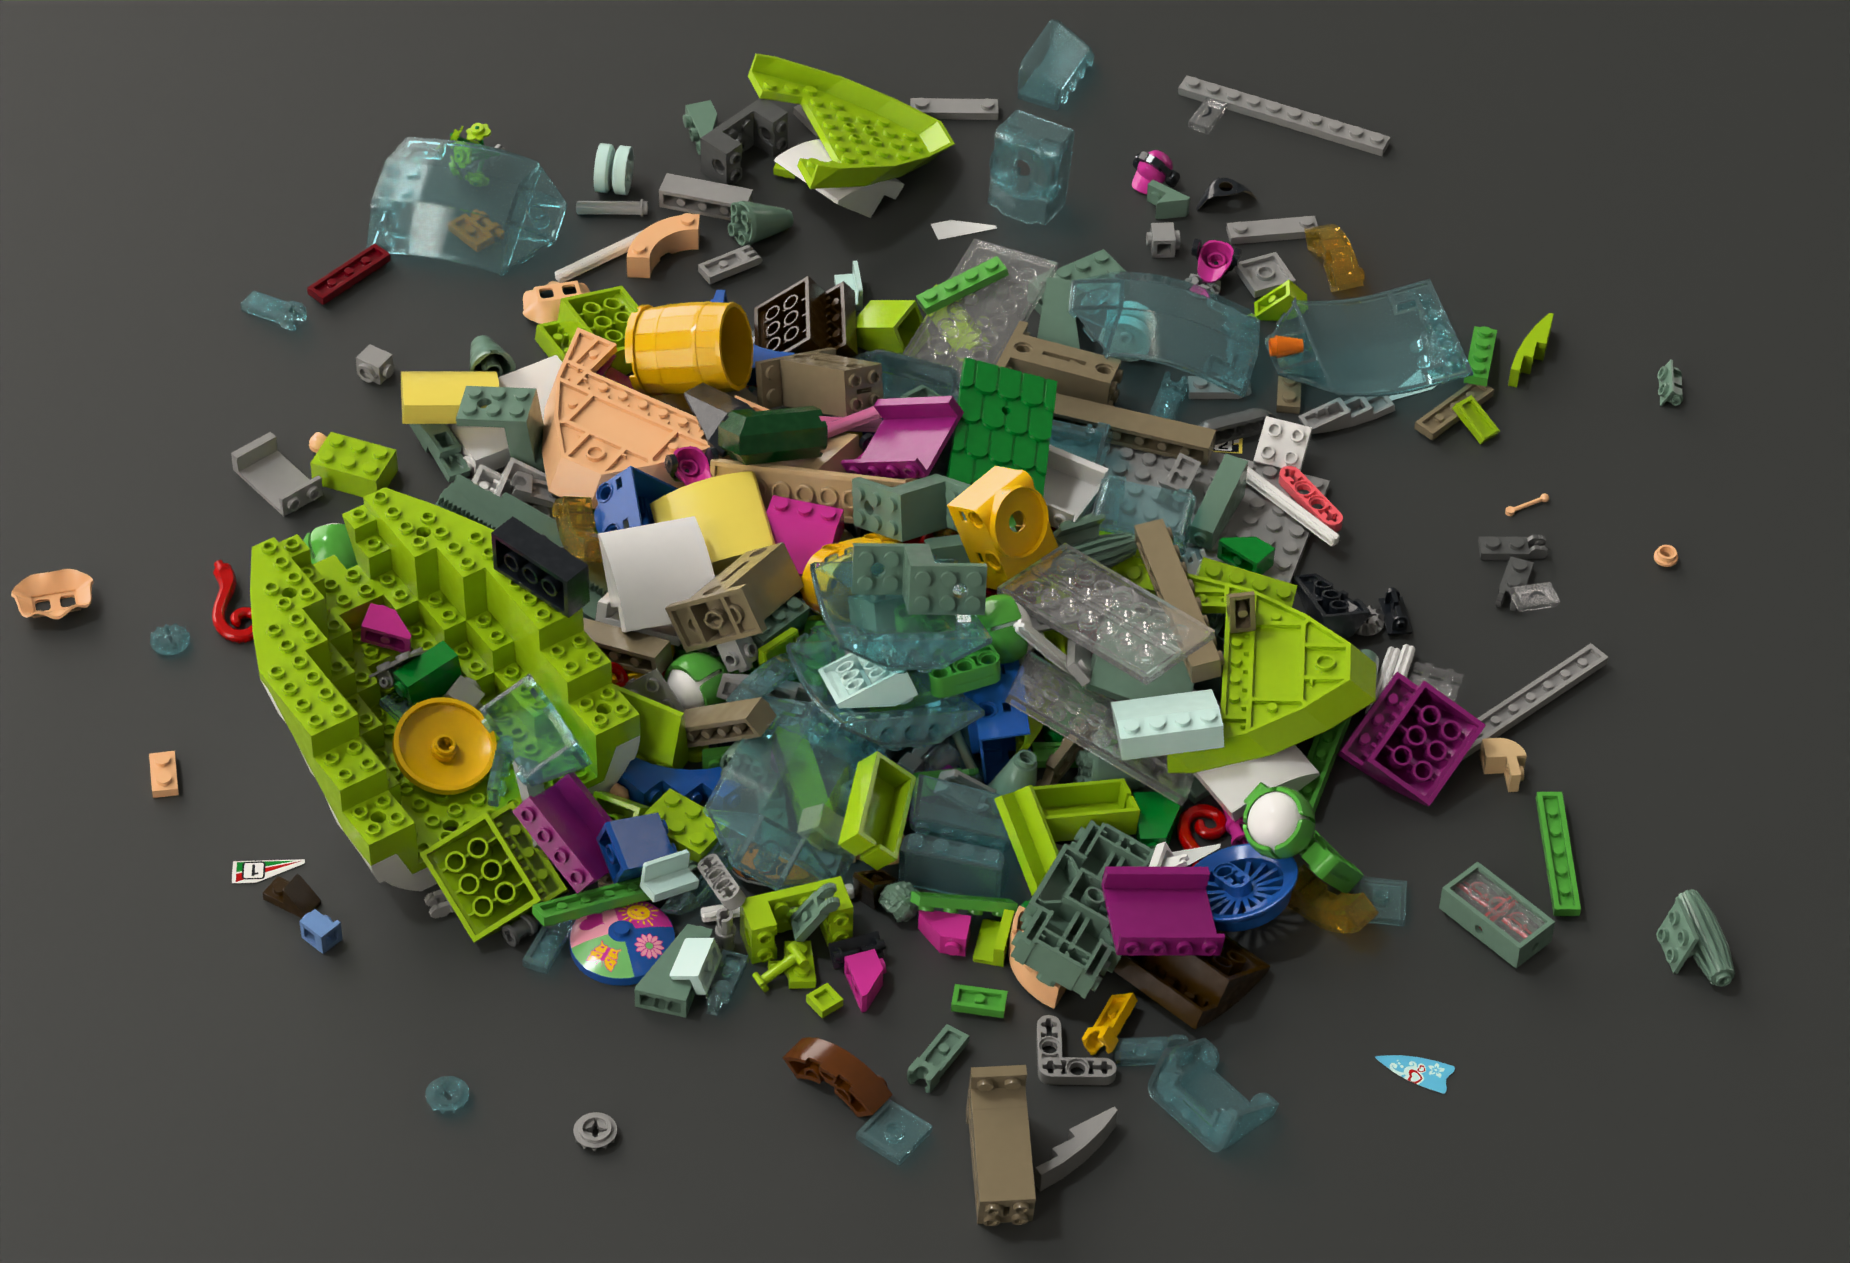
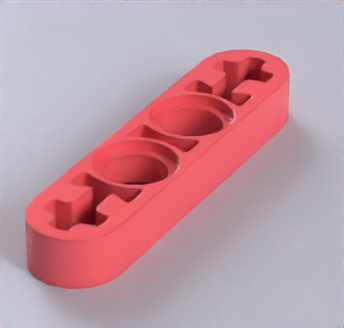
[1279,466,1343,532]

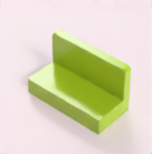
[973,909,1014,967]

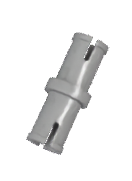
[715,908,736,953]

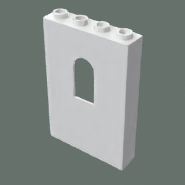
[446,355,562,474]

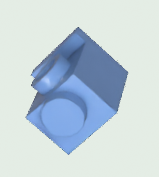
[300,909,343,954]

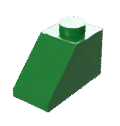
[1217,537,1275,575]

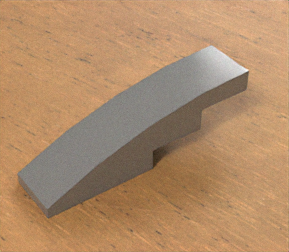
[1298,390,1395,434]
[716,673,823,715]
[1034,1106,1118,1192]

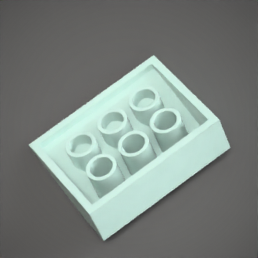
[818,635,918,709]
[1111,689,1224,761]

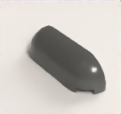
[1197,408,1276,445]

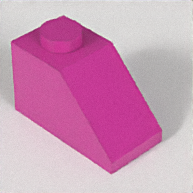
[361,603,412,653]
[918,910,971,957]
[844,949,886,1013]

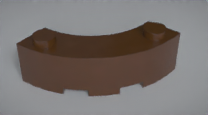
[782,1037,893,1117]

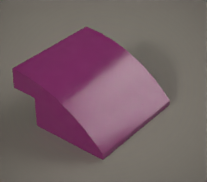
[1337,671,1486,807]

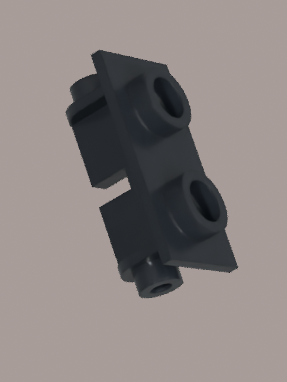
[1378,587,1412,635]
[828,931,886,969]

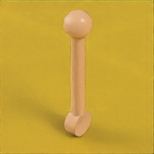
[1505,493,1549,516]

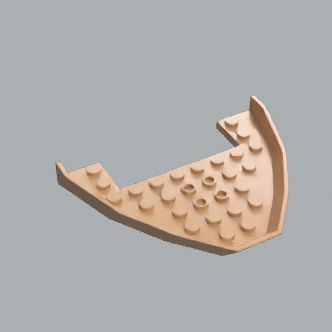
[542,327,769,510]

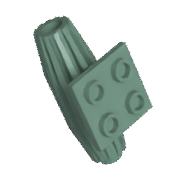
[1041,513,1138,579]
[1656,889,1735,987]

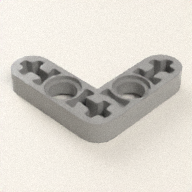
[1036,1015,1117,1085]

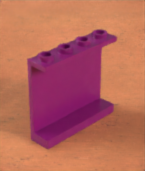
[841,396,964,478]
[512,770,613,894]
[1101,866,1225,956]

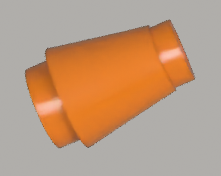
[1269,335,1304,359]

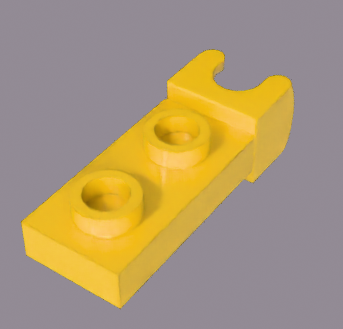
[1082,993,1138,1055]

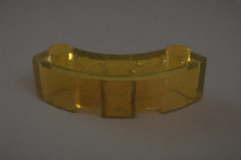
[1304,224,1365,292]
[552,496,603,563]
[1288,864,1379,934]

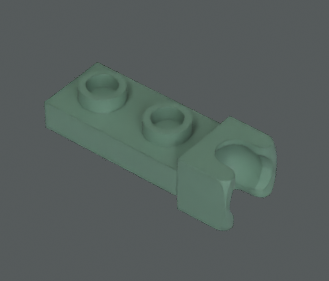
[907,1024,969,1093]

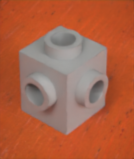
[716,636,758,673]

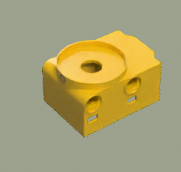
[947,466,1061,593]

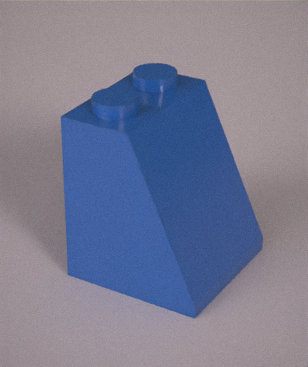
[596,812,677,883]

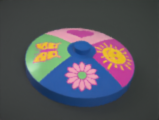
[569,901,675,986]

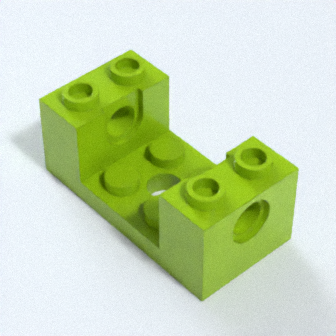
[740,876,853,964]

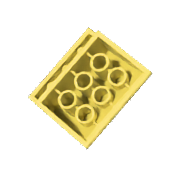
[401,371,499,424]
[650,471,775,575]

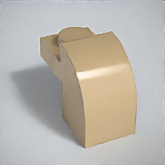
[1479,738,1527,792]

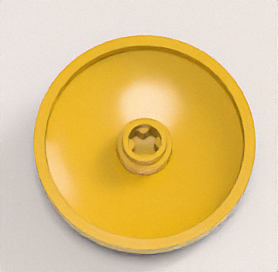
[392,697,497,795]

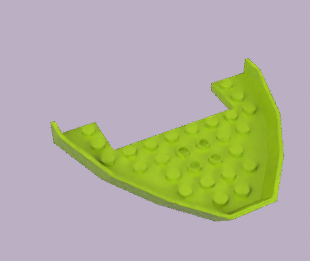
[748,53,955,189]
[1167,573,1376,773]

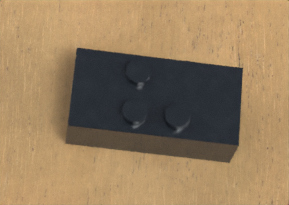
[491,516,590,618]

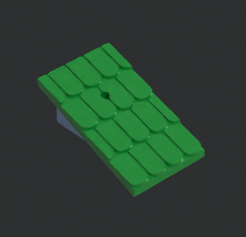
[947,357,1057,496]

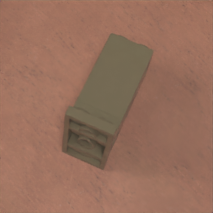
[996,321,1124,406]
[755,348,884,417]
[665,542,804,653]
[966,1065,1036,1226]

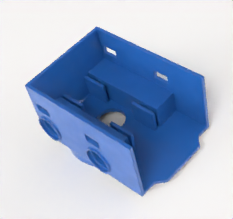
[594,466,678,533]
[963,660,1031,786]

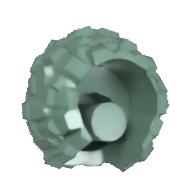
[878,881,919,923]

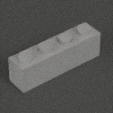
[659,173,753,221]

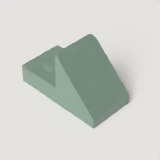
[1147,180,1190,219]

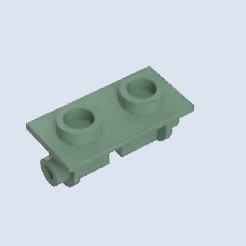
[1657,359,1683,406]

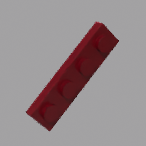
[307,243,391,305]

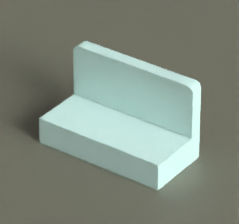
[834,261,863,311]
[640,849,699,903]
[670,938,722,995]

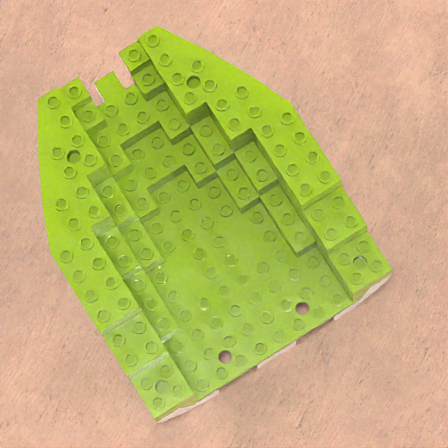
[250,487,640,891]

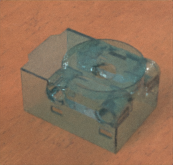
[988,109,1075,225]

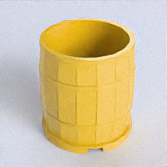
[625,301,753,397]

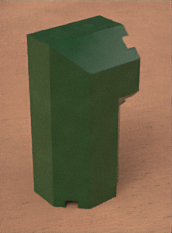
[718,406,828,465]

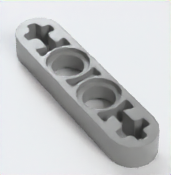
[697,854,746,911]

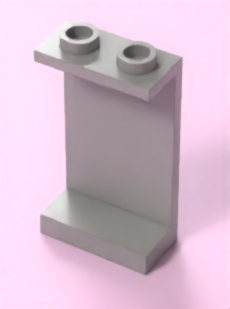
[231,432,323,517]

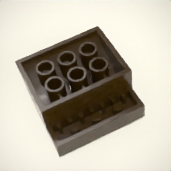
[754,276,858,358]
[1114,930,1271,1029]

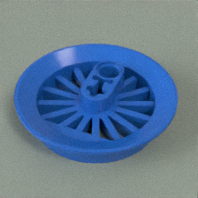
[1193,843,1298,932]

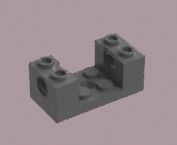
[700,98,788,185]

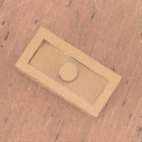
[149,751,179,798]

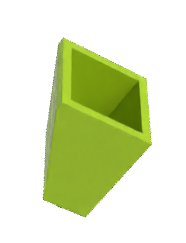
[856,300,931,365]

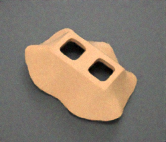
[523,281,590,324]
[11,569,94,619]

